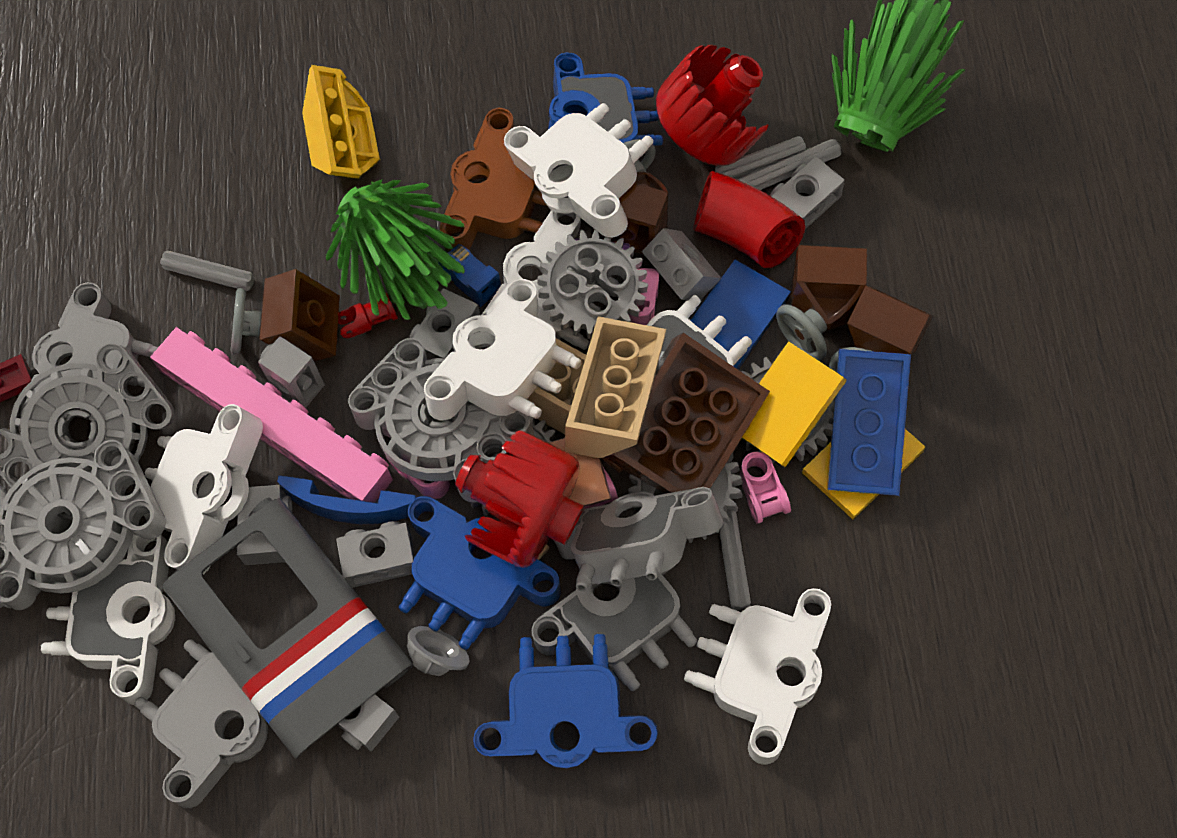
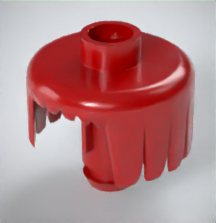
[656,45,768,166]
[455,431,584,568]

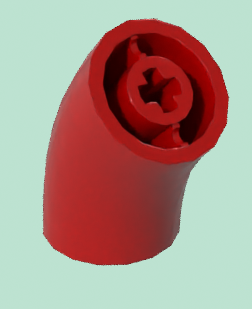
[693,171,806,268]

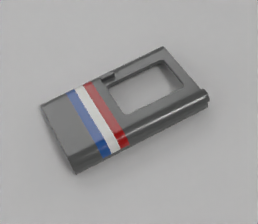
[162,497,413,759]

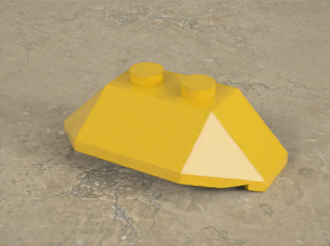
[302,65,380,179]

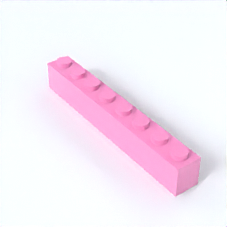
[150,327,393,503]

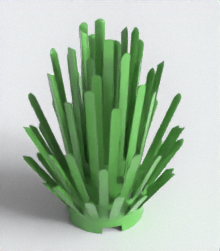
[831,0,965,152]
[326,179,465,320]

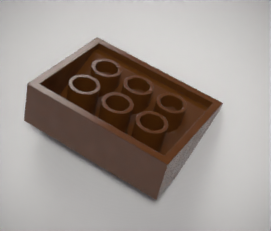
[605,333,770,494]

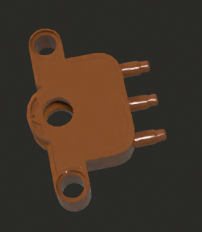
[440,108,548,252]

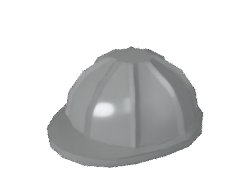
[407,626,470,676]

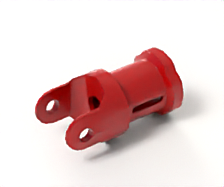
[338,292,398,338]

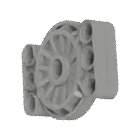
[348,338,534,502]
[0,343,175,488]
[0,440,166,610]

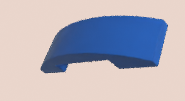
[277,475,416,524]

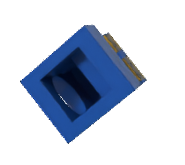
[438,244,501,307]

